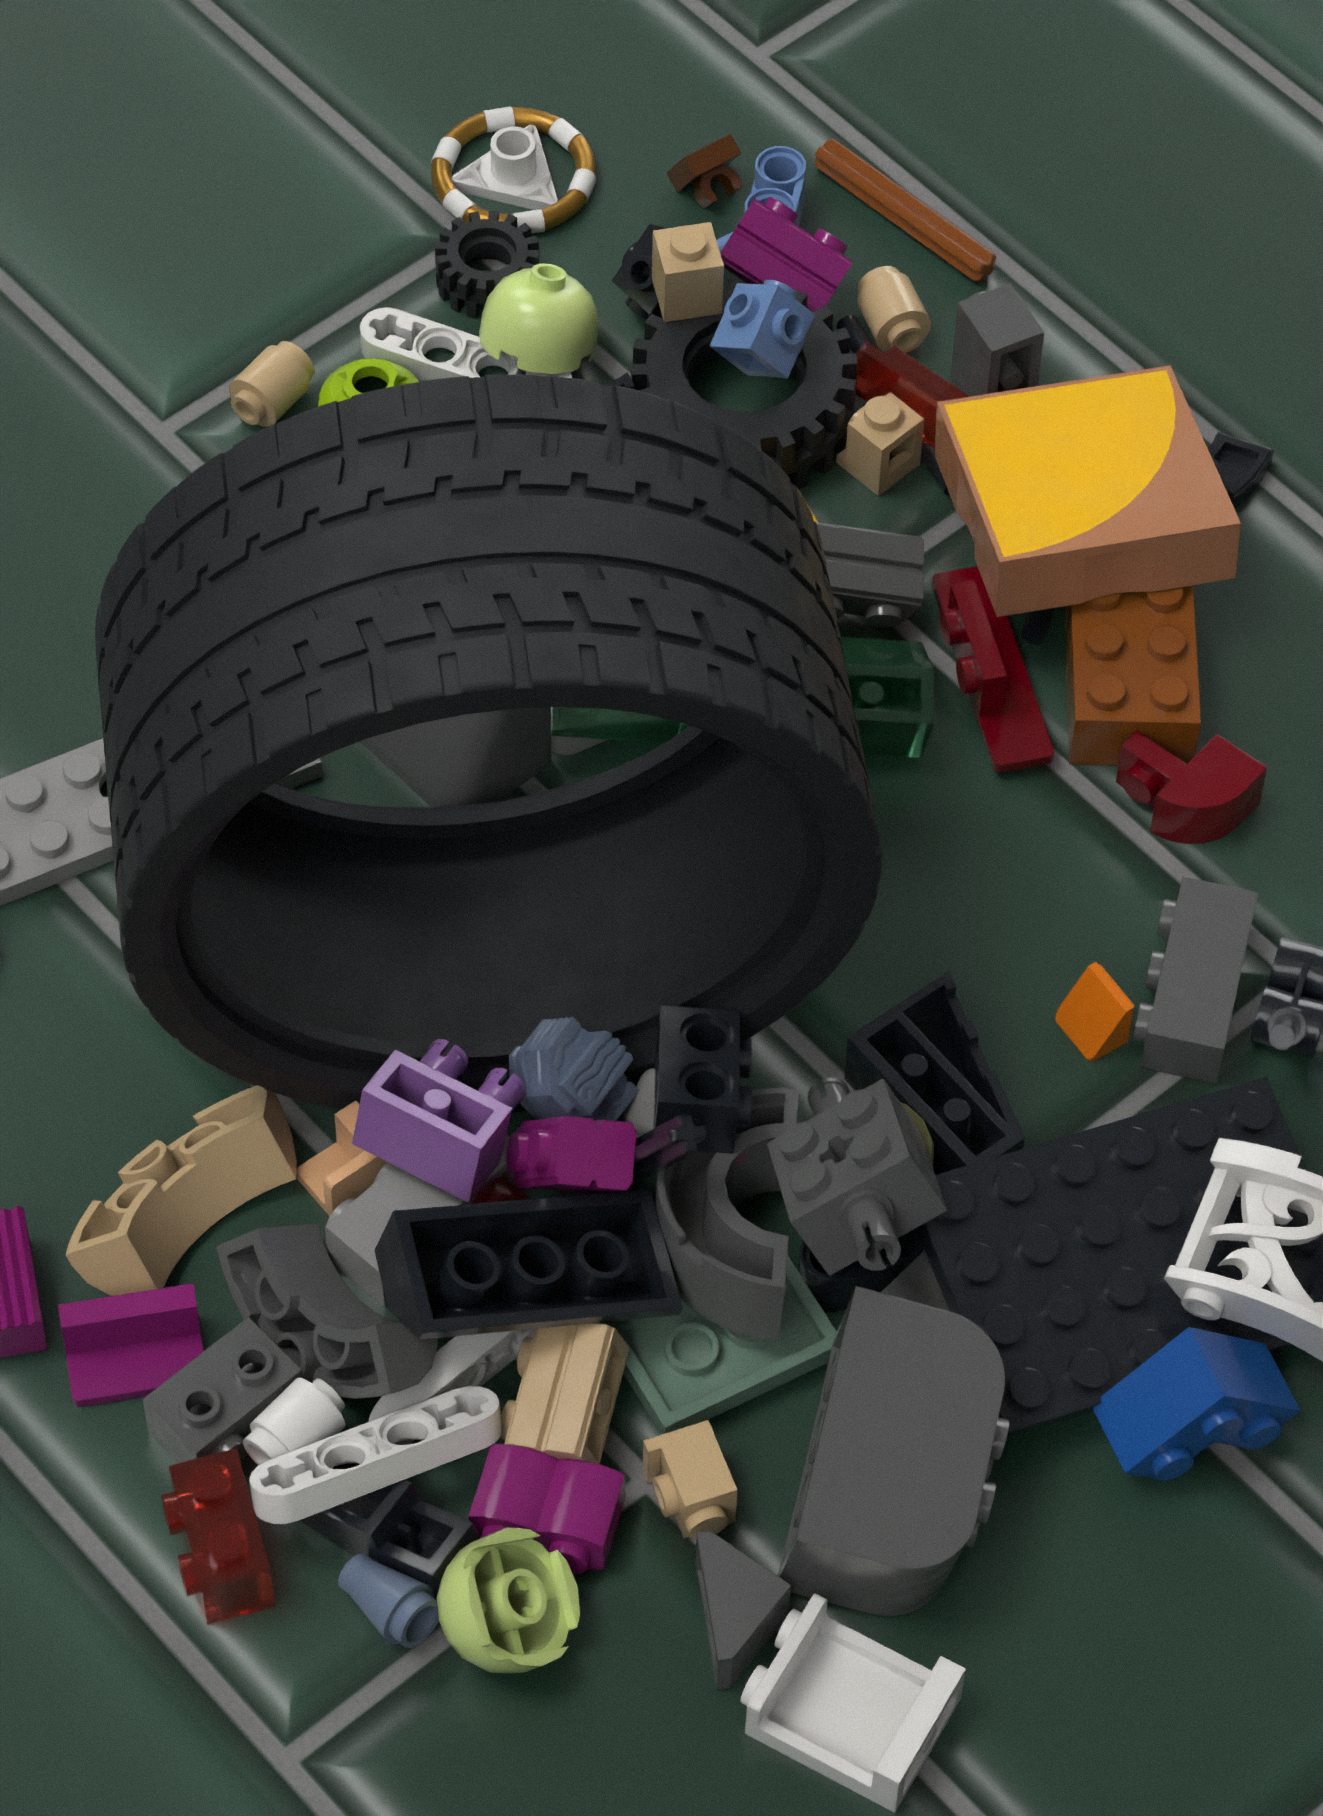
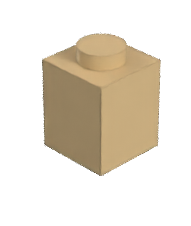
[652,222,724,322]

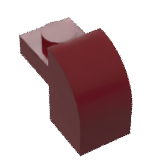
[1116,731,1267,844]

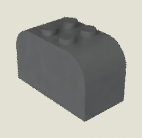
[778,1286,1009,1616]

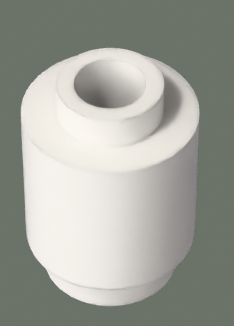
[243,1378,345,1465]

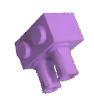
[352,1039,526,1203]

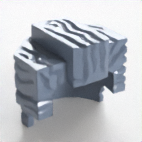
[509,1017,639,1121]

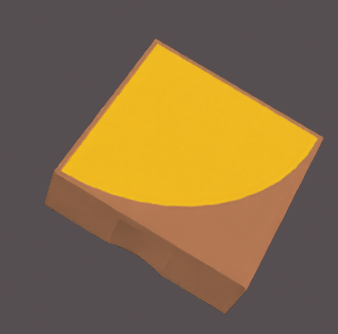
[935,365,1241,617]

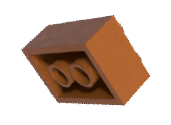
[1064,585,1201,766]

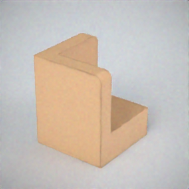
[297,1100,387,1216]

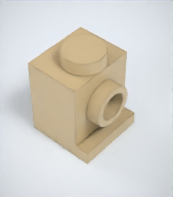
[836,392,924,496]
[643,1420,737,1539]

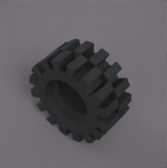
[435,211,540,319]

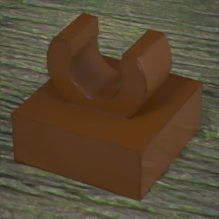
[666,133,741,209]

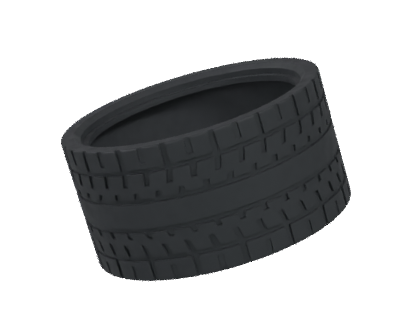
[95,375,882,1113]

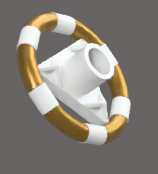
[431,106,597,234]

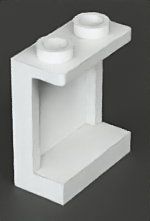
[740,1593,966,1813]

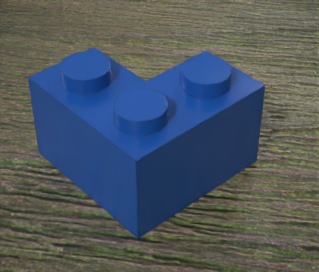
[1092,1327,1301,1481]

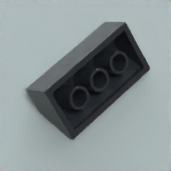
[374,1189,683,1339]

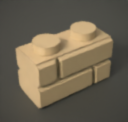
[501,1323,630,1464]

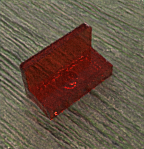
[856,342,970,449]

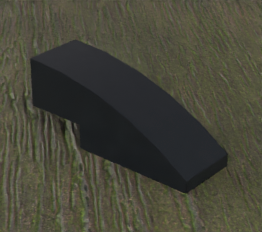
[301,1463,480,1600]

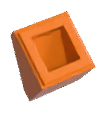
[1055,962,1135,1061]

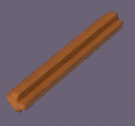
[814,139,997,282]

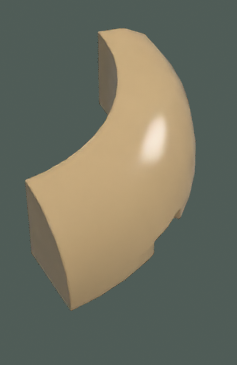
[65,1085,297,1296]

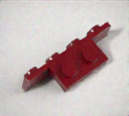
[931,566,1054,773]

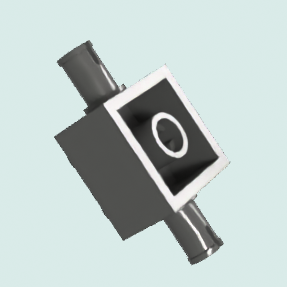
[767,1078,948,1276]

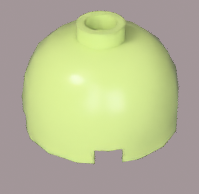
[479,263,598,374]
[437,1527,580,1674]

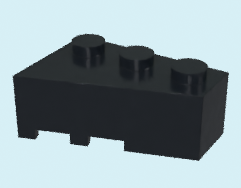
[844,971,1025,1174]

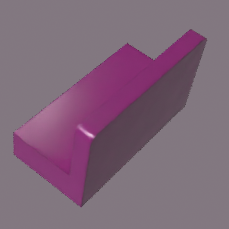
[58,1283,204,1407]

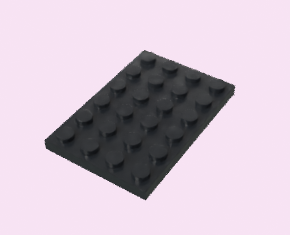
[916,1076,1323,1439]

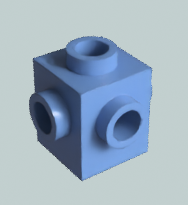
[709,280,815,378]

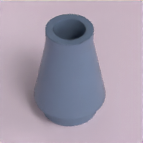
[338,1553,439,1648]

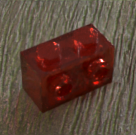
[160,1448,275,1625]

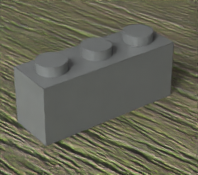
[1133,876,1258,1084]

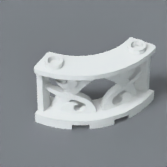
[1164,1138,1323,1362]

